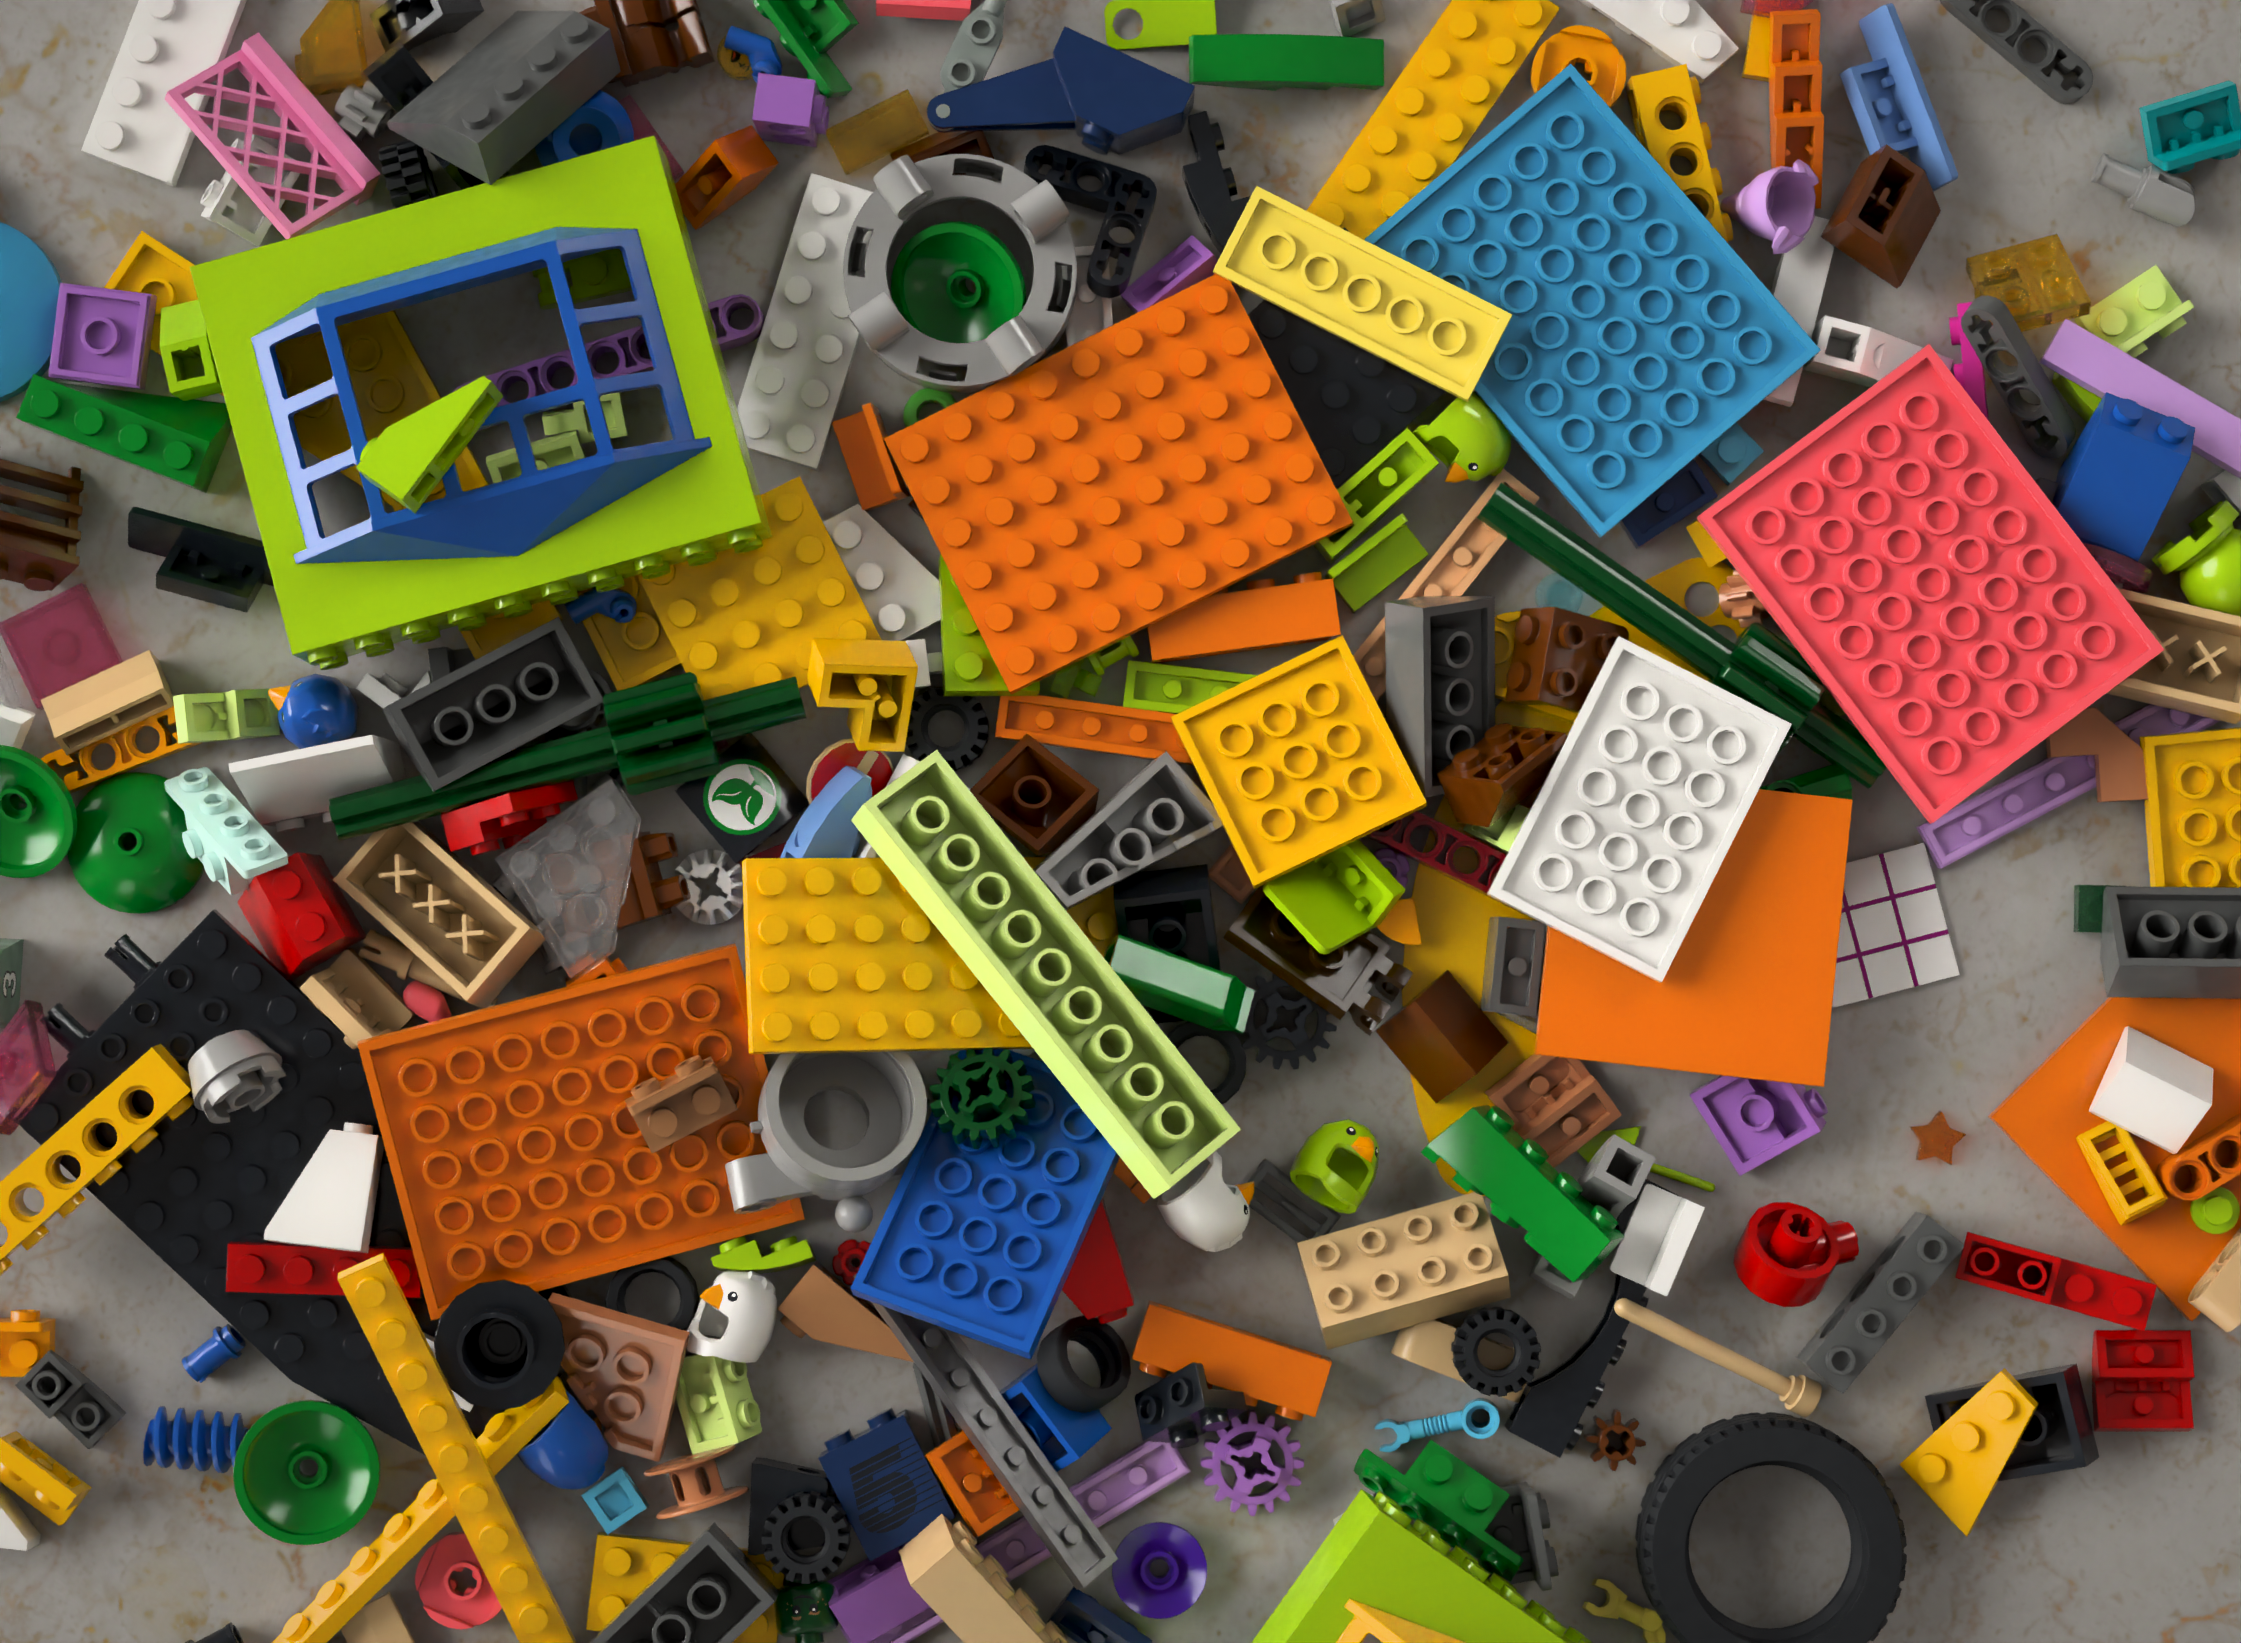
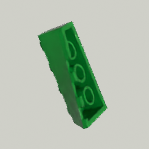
[16,374,232,493]
[1421,1105,1625,1283]

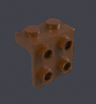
[1505,607,1629,713]

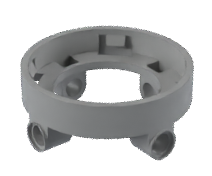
[843,154,1077,393]

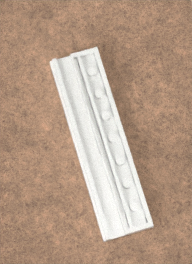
[81,0,247,186]

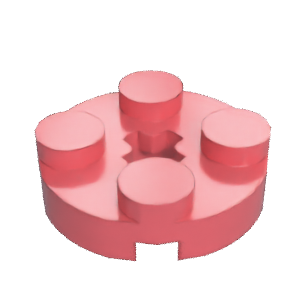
[415,1531,502,1630]

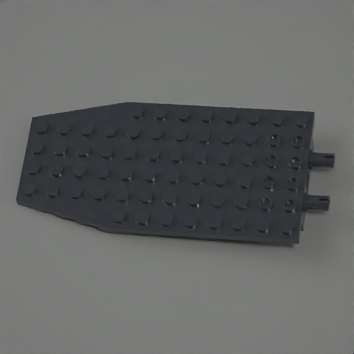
[11,909,573,1456]

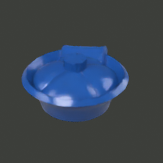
[535,90,634,167]

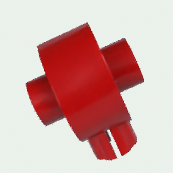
[1733,1202,1859,1307]

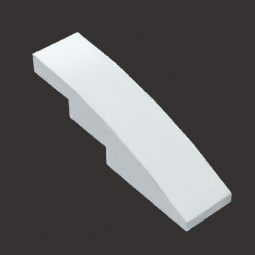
[1764,216,1834,407]

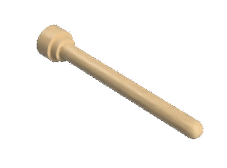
[1614,1298,1822,1418]

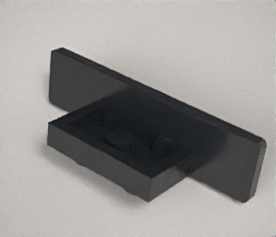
[128,507,274,613]

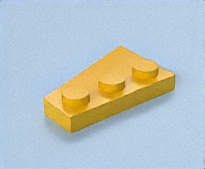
[1899,1368,2038,1537]

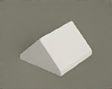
[2088,1026,2214,1154]

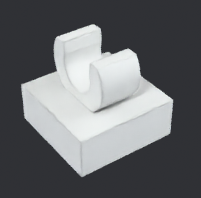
[906,639,943,691]

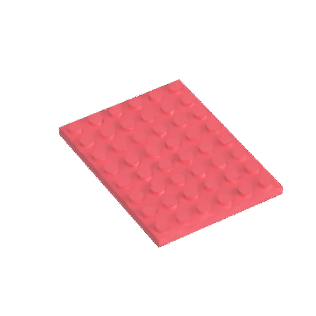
[1697,344,2164,824]

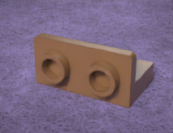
[625,1055,738,1153]

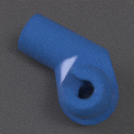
[724,25,782,83]
[564,587,637,625]

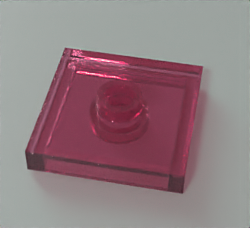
[0,1000,56,1135]

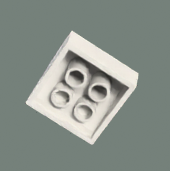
[228,735,406,833]

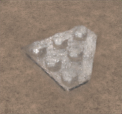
[495,779,642,979]

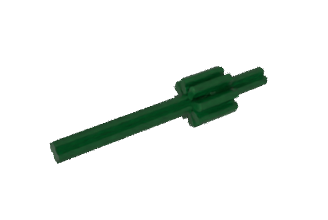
[1477,482,1887,789]
[329,672,807,841]

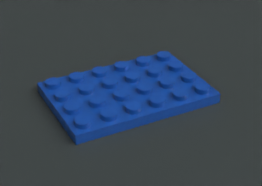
[850,1049,1120,1360]

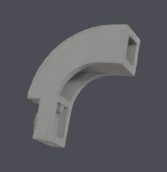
[1529,1135,1656,1299]

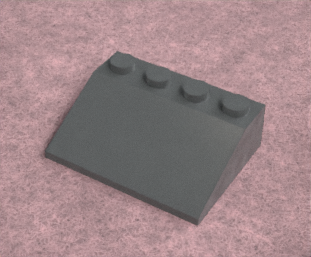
[387,11,621,185]

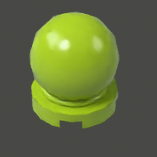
[2151,499,2241,617]

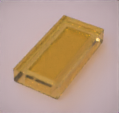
[826,89,929,175]

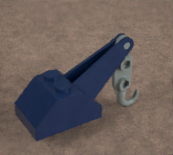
[927,0,1195,155]

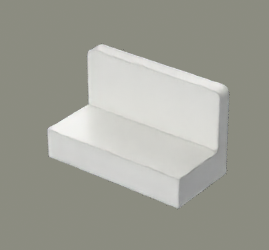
[1609,1183,1705,1296]

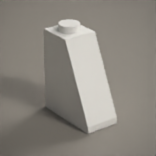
[264,1122,384,1253]

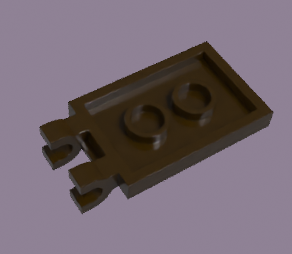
[1223,884,1413,1036]

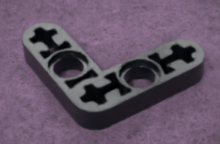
[1024,145,1157,298]

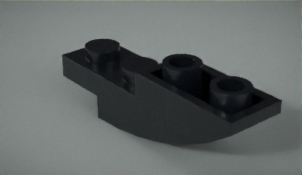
[1182,111,1250,254]

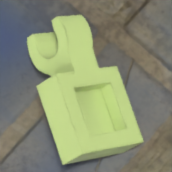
[542,392,628,444]

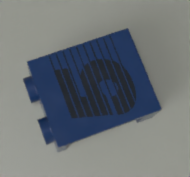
[818,1408,957,1561]

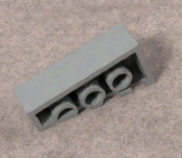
[1033,751,1224,910]

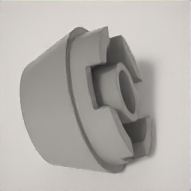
[188,1030,286,1124]

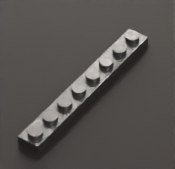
[853,1274,1118,1590]

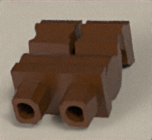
[579,0,715,87]
[546,831,691,943]

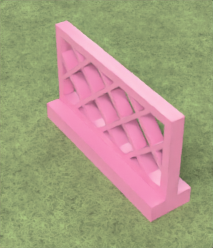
[165,32,381,239]

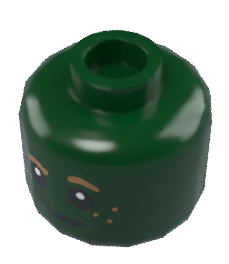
[774,1579,839,1643]

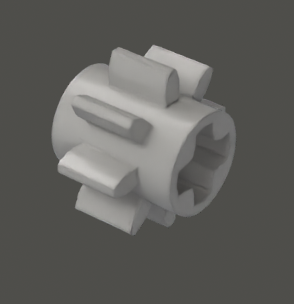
[334,80,394,142]

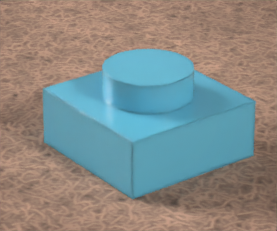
[1698,423,1764,486]
[581,1466,649,1535]

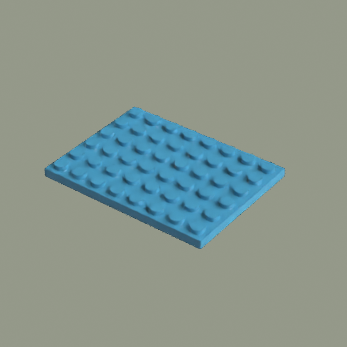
[1364,64,1821,538]

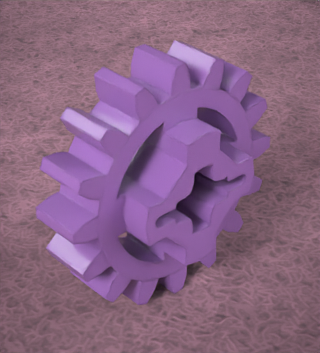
[1201,1410,1304,1516]

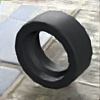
[1167,1021,1246,1104]
[605,1257,699,1331]
[1037,1315,1131,1413]

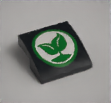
[675,733,809,864]

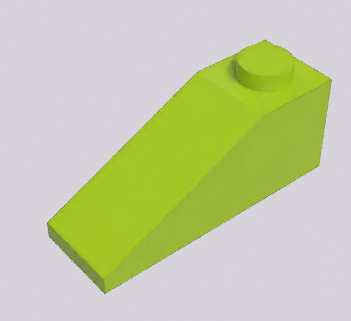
[356,376,503,513]
[1313,427,1439,564]

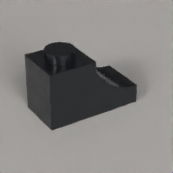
[369,0,484,53]

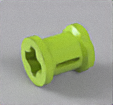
[1086,636,1140,677]

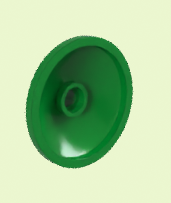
[891,221,1026,343]
[0,745,77,878]
[67,772,205,914]
[233,1400,380,1545]

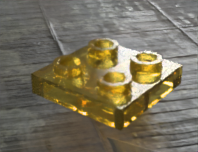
[1966,234,2091,332]

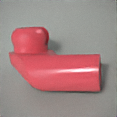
[402,980,452,1022]

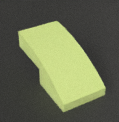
[173,689,280,744]

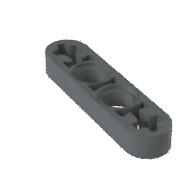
[1940,0,2093,104]
[1961,295,2076,459]

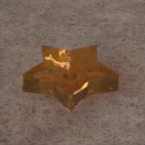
[1909,1110,1966,1165]

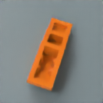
[1769,9,1824,209]

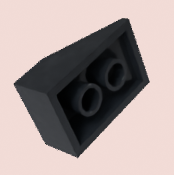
[1114,864,1221,1024]
[1925,1363,2099,1481]

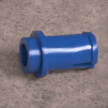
[182,1324,246,1383]

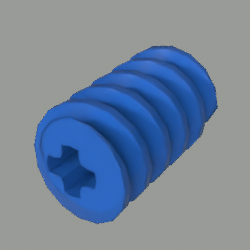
[143,1406,249,1473]

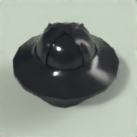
[434,1280,565,1410]

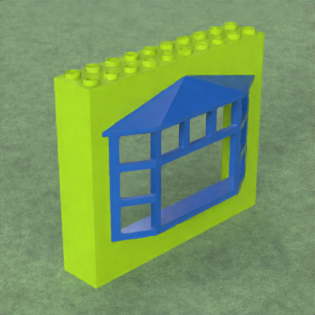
[190,135,772,670]

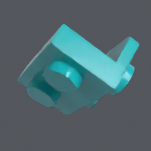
[2139,80,2241,174]

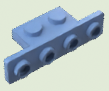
[1839,3,1958,192]

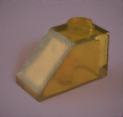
[295,0,370,96]

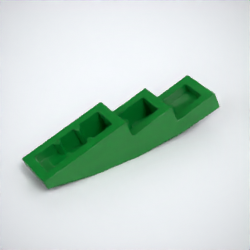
[1189,34,1384,91]

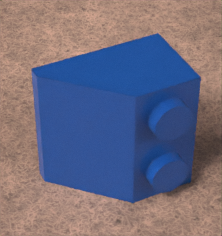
[999,1364,1112,1472]

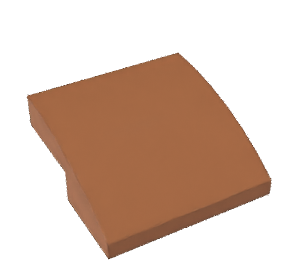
[1485,1054,1622,1168]

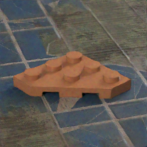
[548,1293,690,1462]

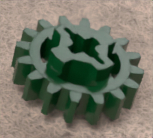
[930,1048,1036,1149]

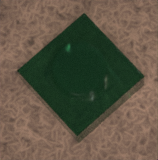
[2074,885,2111,933]

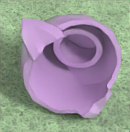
[1721,159,1819,255]

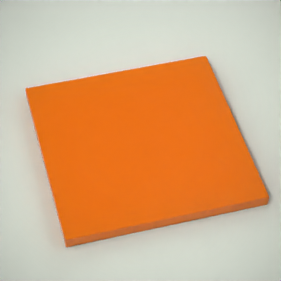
[1534,789,1853,1087]
[1988,997,2241,1321]

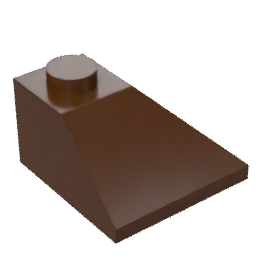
[970,734,1100,856]

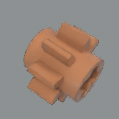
[1719,569,1770,628]

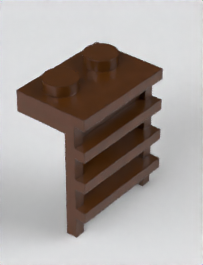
[0,459,84,591]

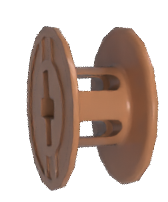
[644,1444,749,1519]

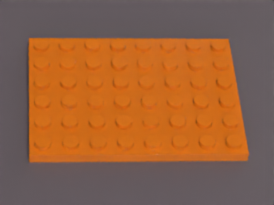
[884,274,1353,694]
[357,943,805,1321]

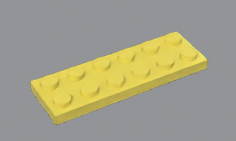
[1213,186,1512,402]

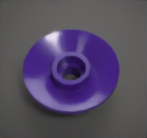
[1112,1522,1207,1619]

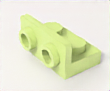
[2074,265,2194,358]
[676,1354,762,1454]

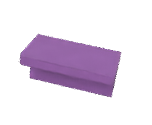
[1121,235,1237,314]
[826,1542,930,1643]

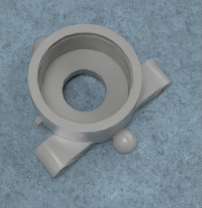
[725,1051,930,1233]

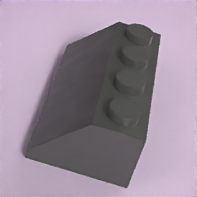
[1385,596,1495,797]
[382,617,603,792]
[2100,886,2241,999]

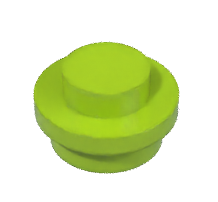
[2190,1187,2240,1234]

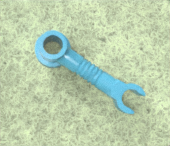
[1374,1398,1500,1452]

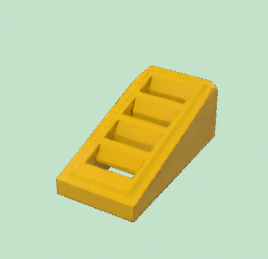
[2076,1121,2168,1226]

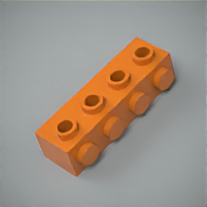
[1147,572,1341,663]
[1132,1300,1332,1421]

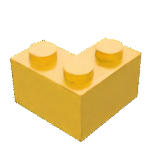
[807,638,918,752]

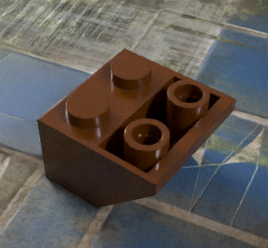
[1820,144,1941,289]
[1437,723,1567,827]

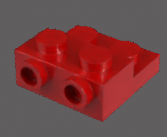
[441,781,578,856]

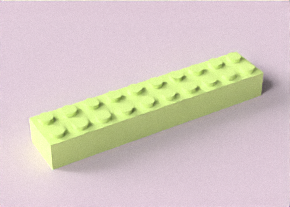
[851,750,1241,1199]

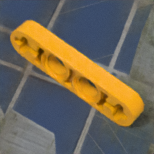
[40,706,203,794]

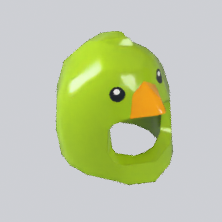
[1412,391,1511,483]
[1290,1119,1379,1214]

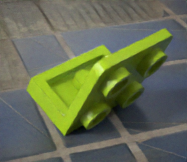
[1263,839,1406,954]

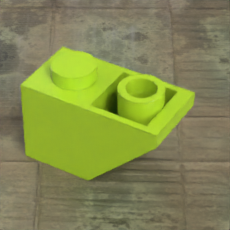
[160,300,222,401]

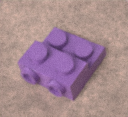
[1690,1075,1828,1176]

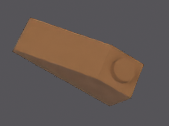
[777,1261,914,1362]

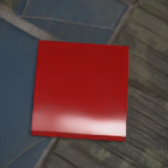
[2092,1330,2195,1432]

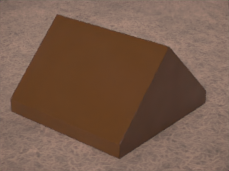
[1375,970,1509,1103]

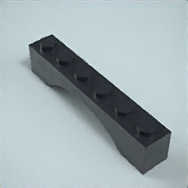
[1504,1179,1680,1458]

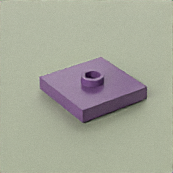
[48,283,157,390]

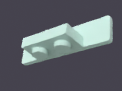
[164,767,288,896]

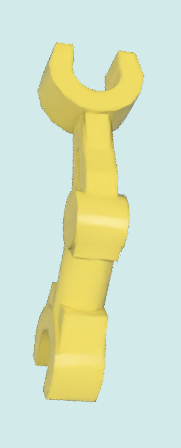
[1582,1579,1666,1643]

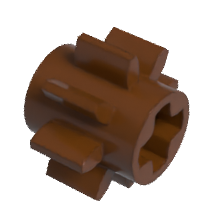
[1584,1409,1646,1471]

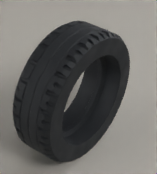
[1635,1412,1907,1643]

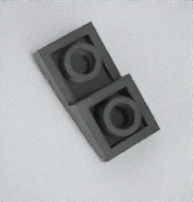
[15,1350,126,1449]

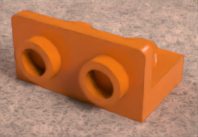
[925,1429,1019,1537]

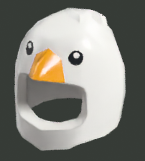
[1157,1151,1254,1252]
[687,1270,777,1363]

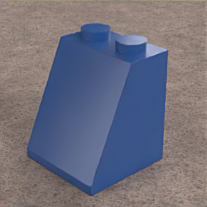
[2052,392,2195,567]

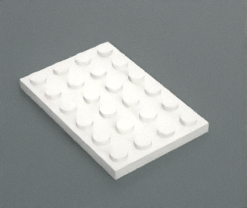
[1487,636,1792,983]

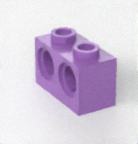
[752,73,829,147]

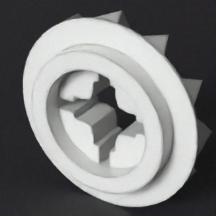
[674,849,743,925]

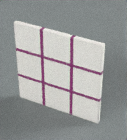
[1832,843,1960,1008]

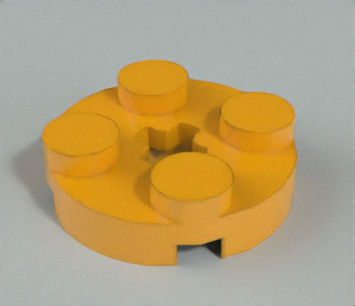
[1530,25,1626,108]

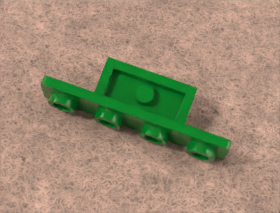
[752,0,859,98]
[1353,1439,1524,1581]

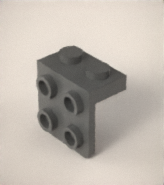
[1485,1482,1559,1591]

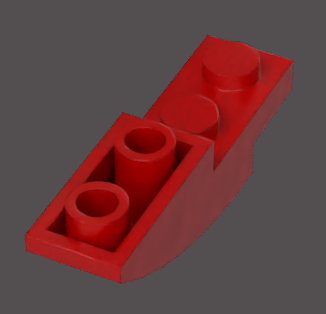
[1955,1232,2157,1331]

